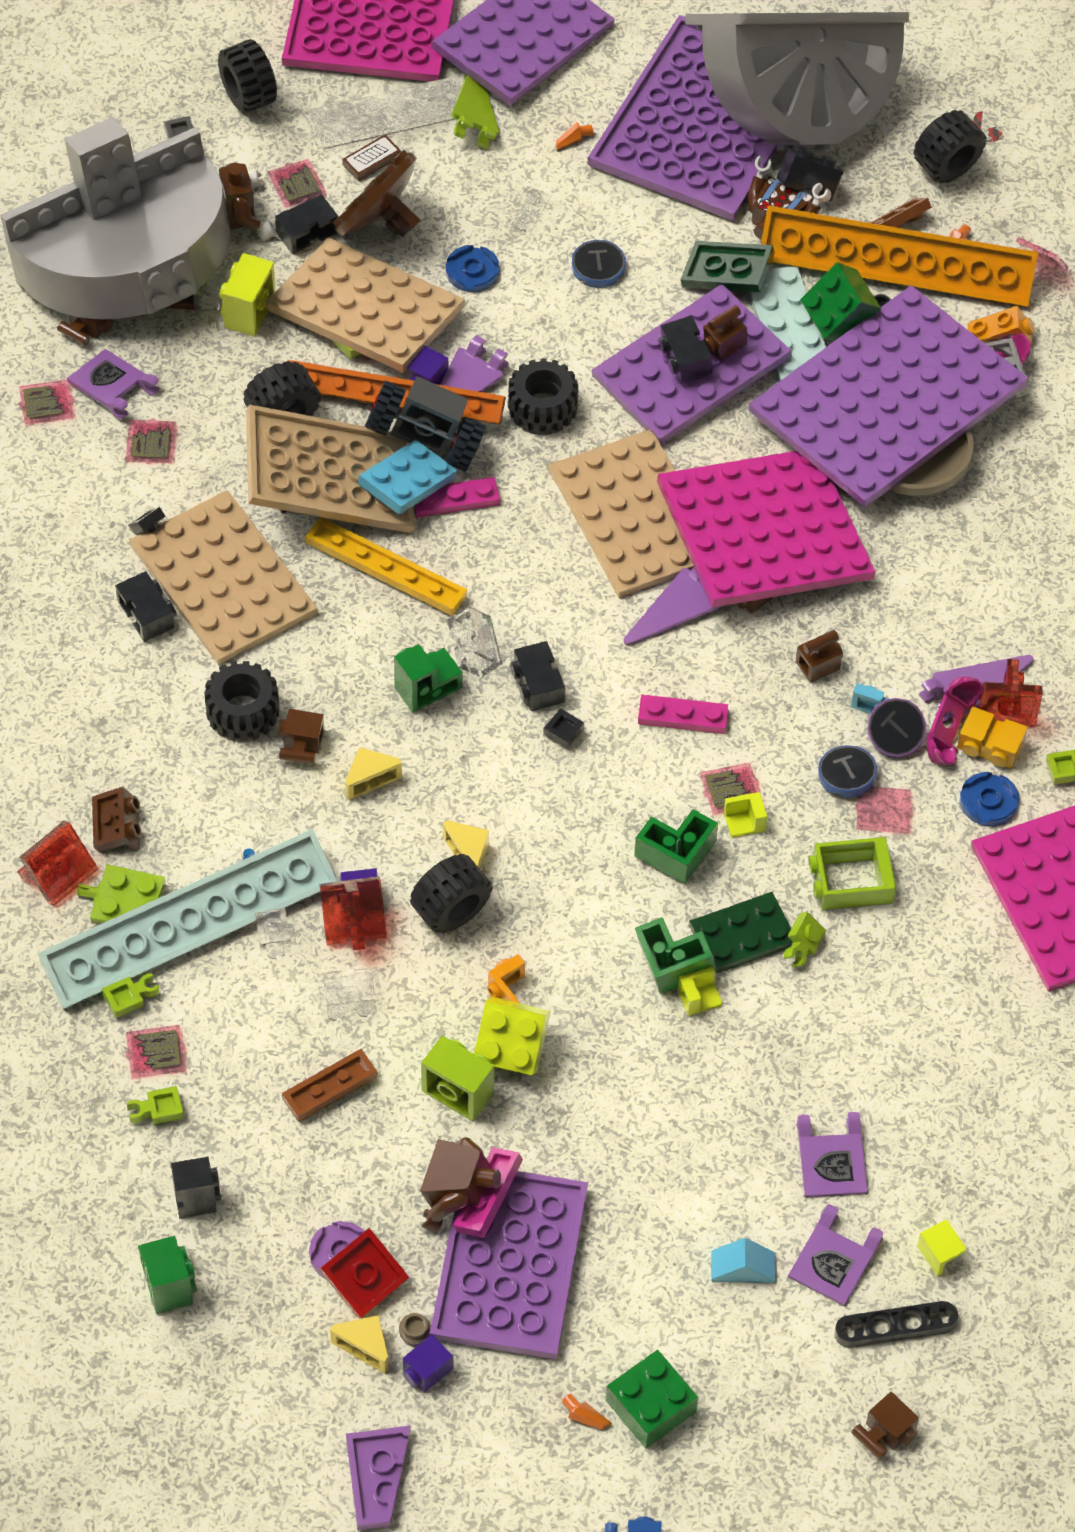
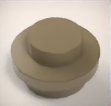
[399,1313,431,1345]

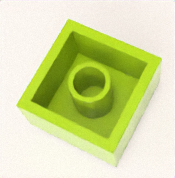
[421,1035,494,1122]

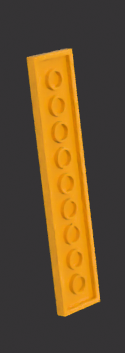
[761,205,1038,306]

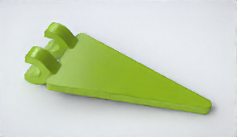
[451,74,499,150]

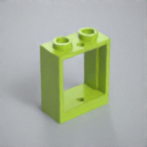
[808,837,896,910]

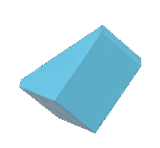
[711,1237,775,1283]

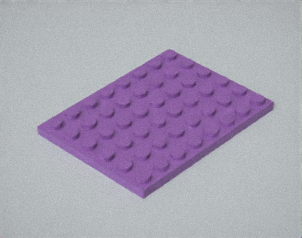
[587,15,777,221]
[749,285,1028,507]

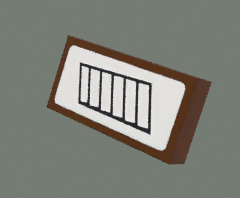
[342,135,401,181]

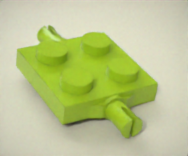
[77,864,166,924]

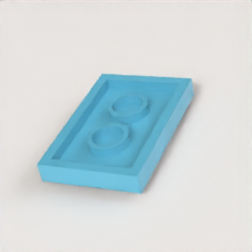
[358,439,457,515]

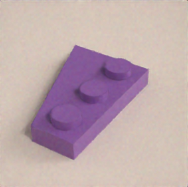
[346,1425,411,1531]

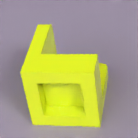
[723,792,767,838]
[678,967,722,1016]
[917,1219,966,1276]

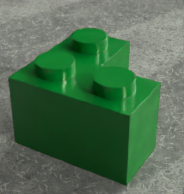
[394,644,463,713]
[634,809,718,884]
[635,917,717,994]
[138,1235,197,1314]

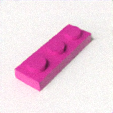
[414,477,500,518]
[638,694,729,734]
[453,1147,523,1238]

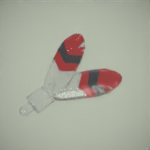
[973,111,1011,142]

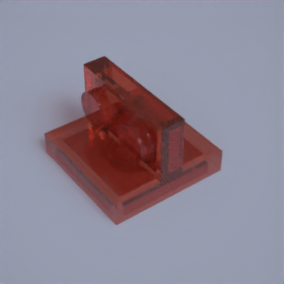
[978,659,1043,727]
[17,820,99,906]
[319,876,387,950]

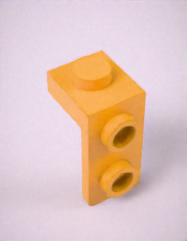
[968,306,1035,346]
[486,954,525,1004]

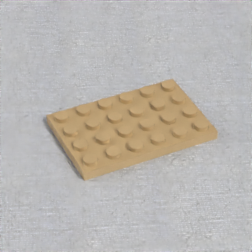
[266,237,465,373]
[246,405,415,533]
[549,430,694,598]
[129,490,318,666]

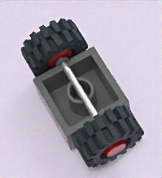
[365,376,486,472]

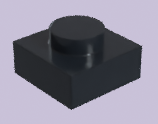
[128,507,166,534]
[543,708,585,749]

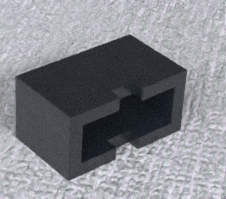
[776,147,844,201]
[275,195,339,254]
[658,315,713,383]
[115,571,176,642]
[510,641,565,711]
[171,1156,221,1219]

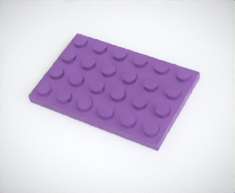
[431,0,615,106]
[592,285,792,445]
[430,1171,588,1360]

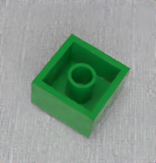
[800,262,881,342]
[605,1349,698,1449]

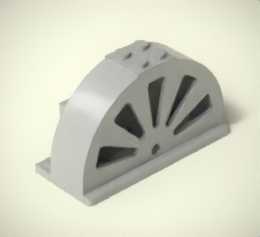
[685,12,909,150]
[0,117,230,319]

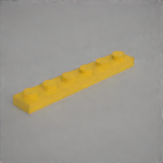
[305,517,467,616]

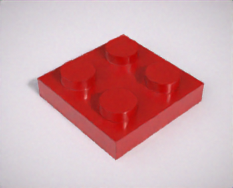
[319,1228,410,1319]

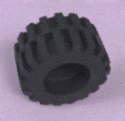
[218,39,277,113]
[913,110,987,183]
[508,358,578,434]
[243,361,321,417]
[204,661,280,741]
[410,854,493,934]

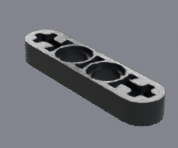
[834,1301,958,1348]

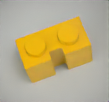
[957,706,1028,769]

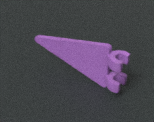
[440,335,508,392]
[623,567,721,646]
[919,655,1033,724]

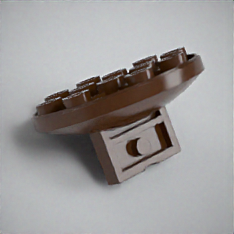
[333,150,421,237]

